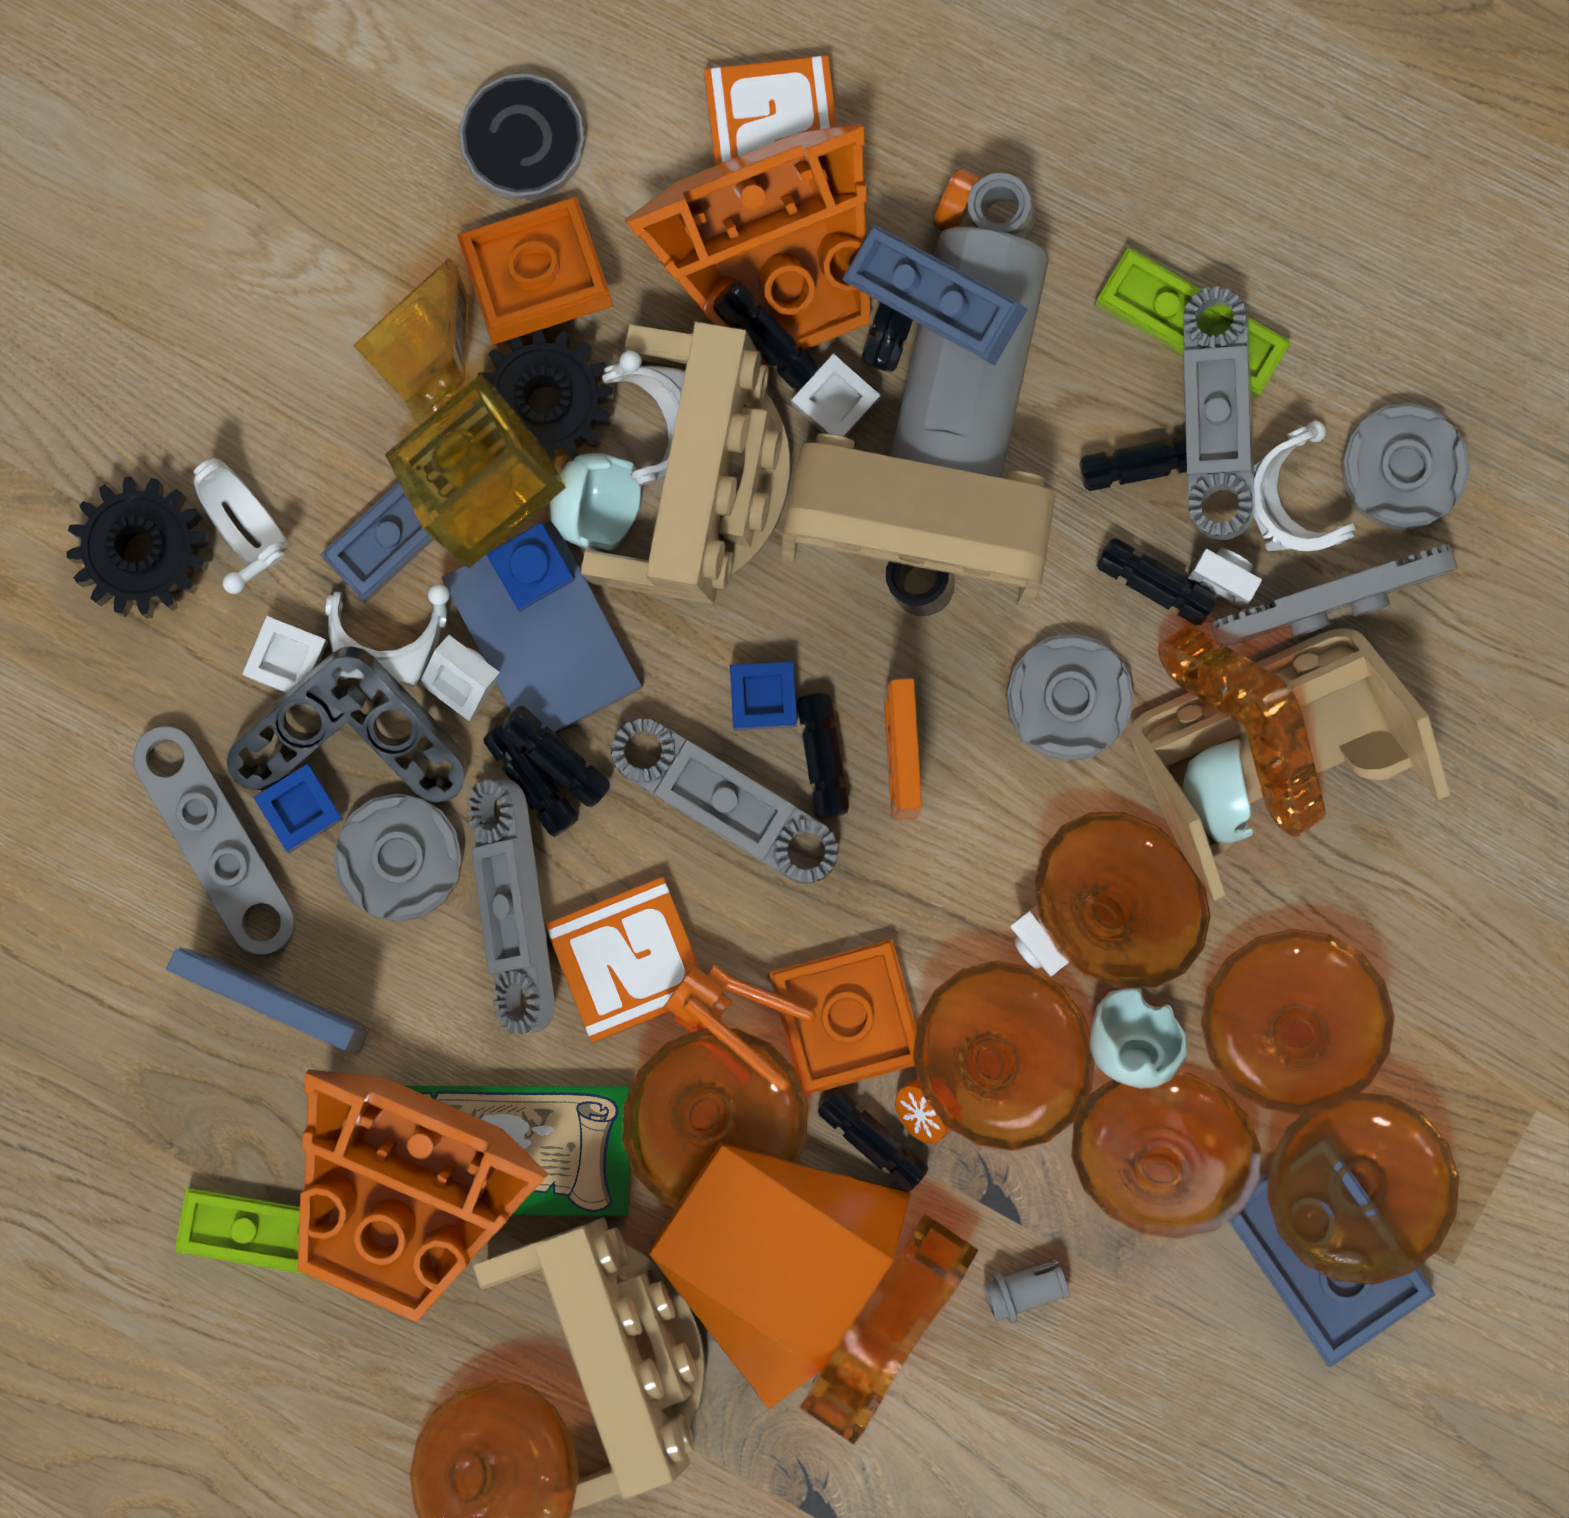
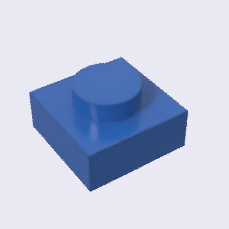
[486,523,574,612]
[730,661,797,731]
[253,764,344,853]

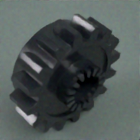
[474,329,614,470]
[66,477,210,619]

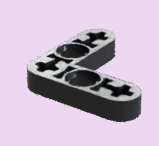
[227,646,468,802]

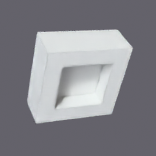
[791,354,881,437]
[1187,548,1262,610]
[242,616,329,693]
[419,635,500,721]
[1010,901,1082,977]

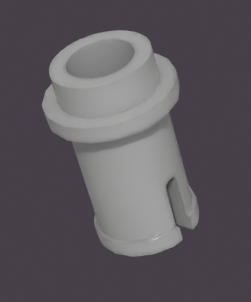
[983,1257,1070,1323]

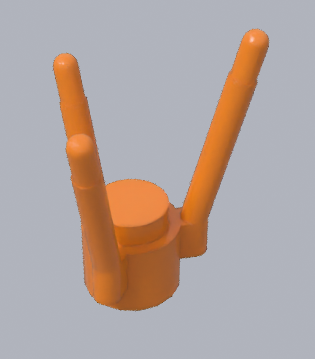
[663,964,816,1091]

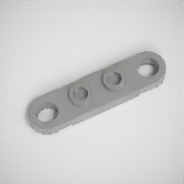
[1183,286,1255,540]
[1210,544,1458,649]
[611,719,838,884]
[133,726,296,955]
[467,779,555,1034]

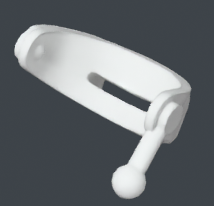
[602,351,685,486]
[1254,421,1356,551]
[194,458,289,594]
[326,584,450,687]

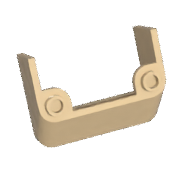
[782,434,1055,608]
[1130,628,1450,901]

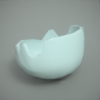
[550,453,642,550]
[1182,739,1253,844]
[1089,987,1187,1089]

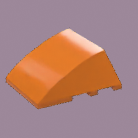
[625,123,870,365]
[297,1069,548,1322]
[647,1143,911,1409]

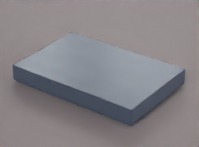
[441,521,642,734]
[165,947,369,1052]
[1217,1133,1436,1368]

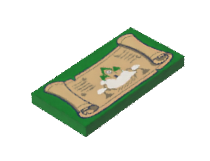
[405,1086,630,1216]

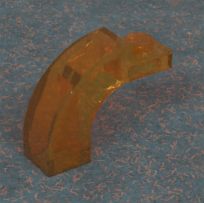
[799,1214,978,1445]

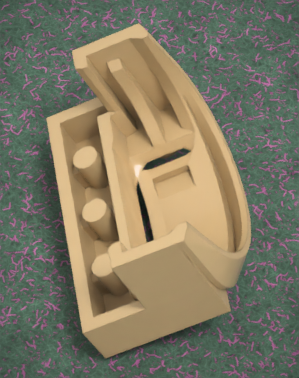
[580,322,790,605]
[472,1217,705,1515]

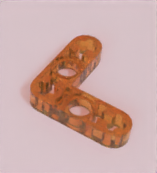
[1158,625,1326,837]

